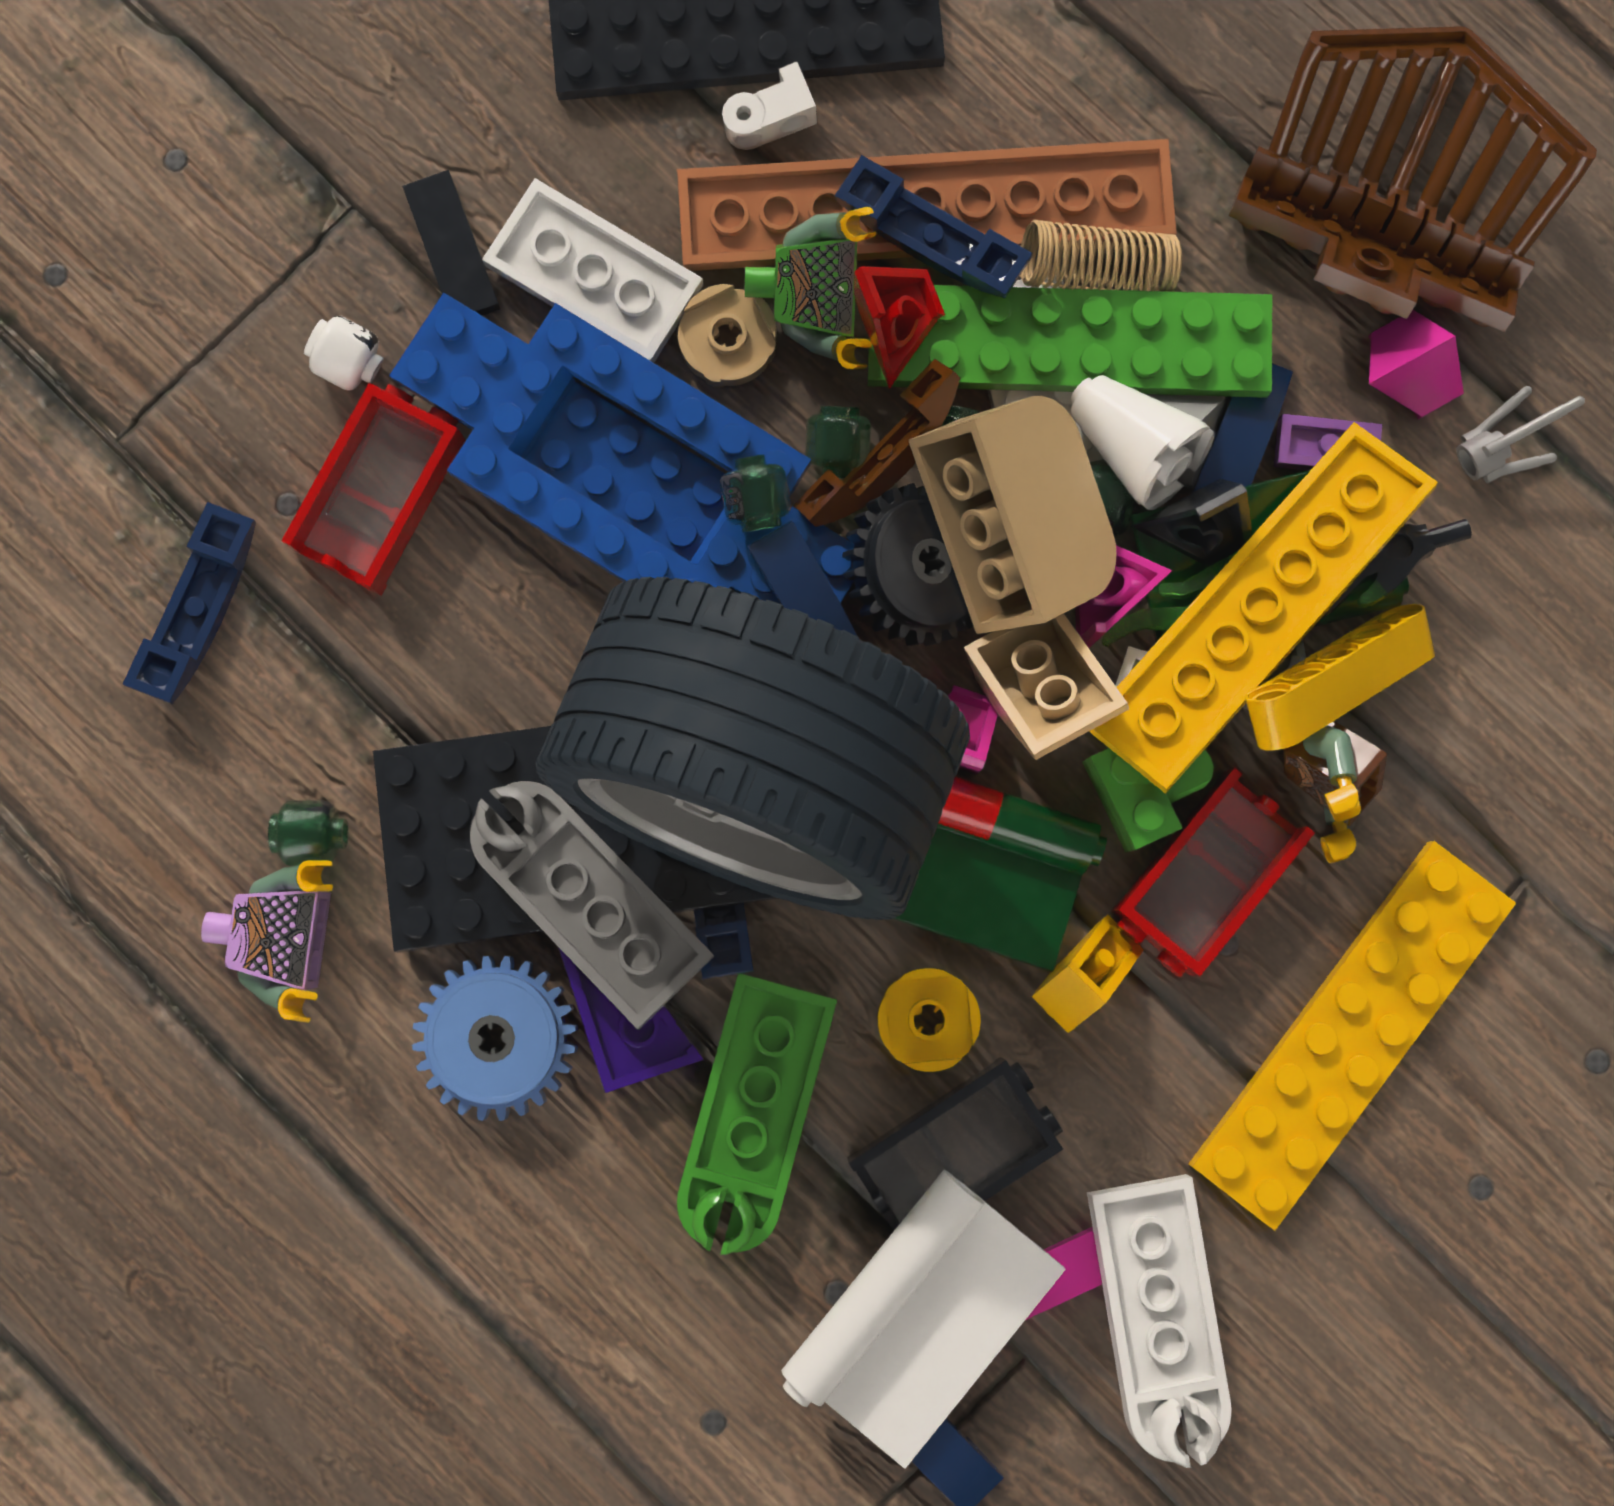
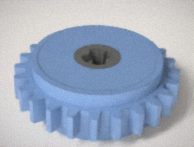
[412,956,578,1121]

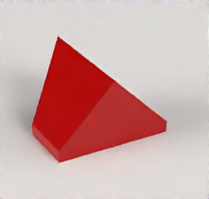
[854,266,945,389]

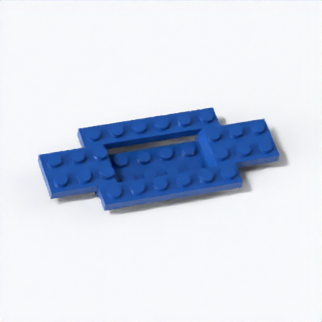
[389,292,854,604]

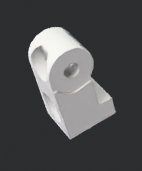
[722,62,817,150]

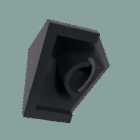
[1131,479,1252,572]

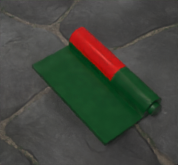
[892,777,1107,972]

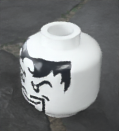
[304,316,384,391]

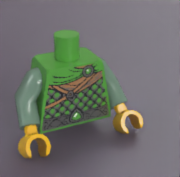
[745,207,876,369]

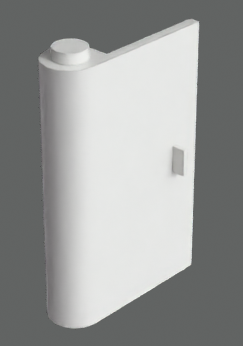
[781,1170,1066,1469]

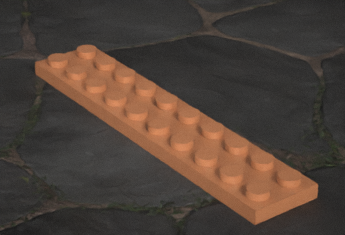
[677,139,1177,271]

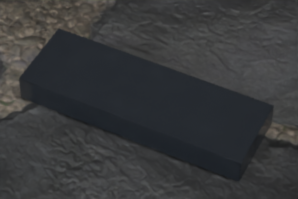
[402,169,500,316]

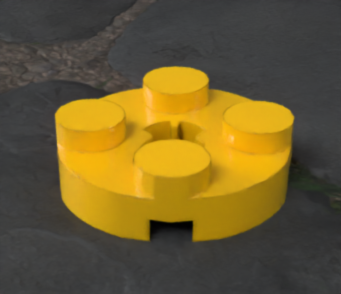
[877,968,981,1072]

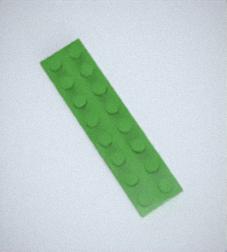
[867,285,1272,398]

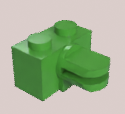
[1082,748,1214,853]

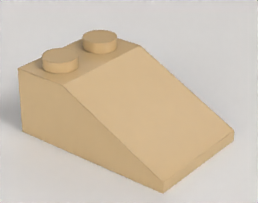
[964,613,1129,760]

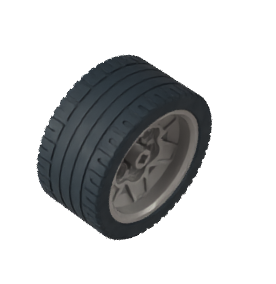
[535,577,970,920]

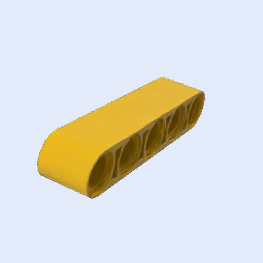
[1245,604,1435,750]

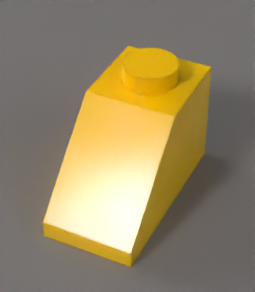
[1031,914,1144,1033]

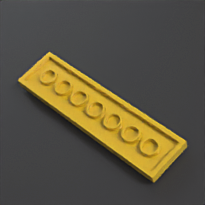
[1089,422,1438,794]
[1188,841,1516,1231]

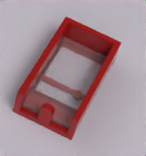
[281,383,466,596]
[1111,767,1315,977]

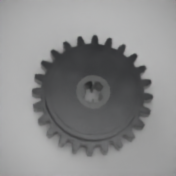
[842,483,973,646]

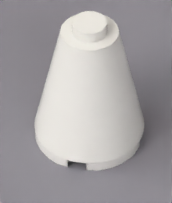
[1071,375,1214,510]

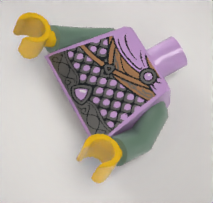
[201,860,333,1023]

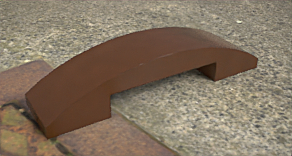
[794,359,960,527]

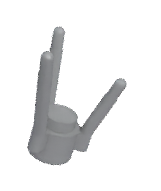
[1456,386,1585,483]

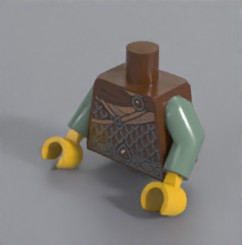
[1282,721,1387,863]

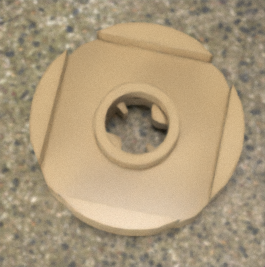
[677,284,777,388]

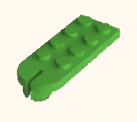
[677,973,837,1255]

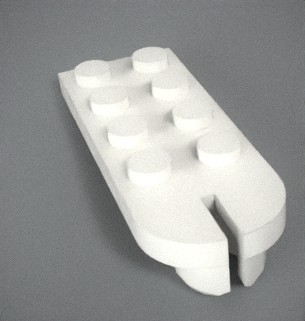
[1087,1174,1232,1468]

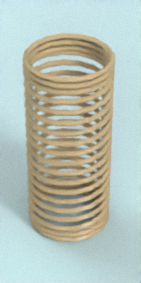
[1020,220,1182,292]

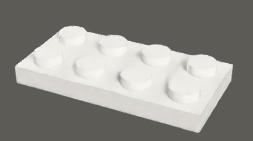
[482,178,704,363]

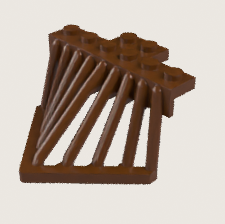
[1229,26,1597,332]

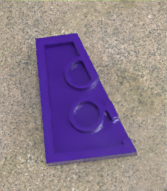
[558,947,704,1093]

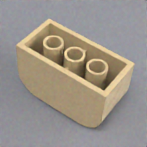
[908,396,1116,634]

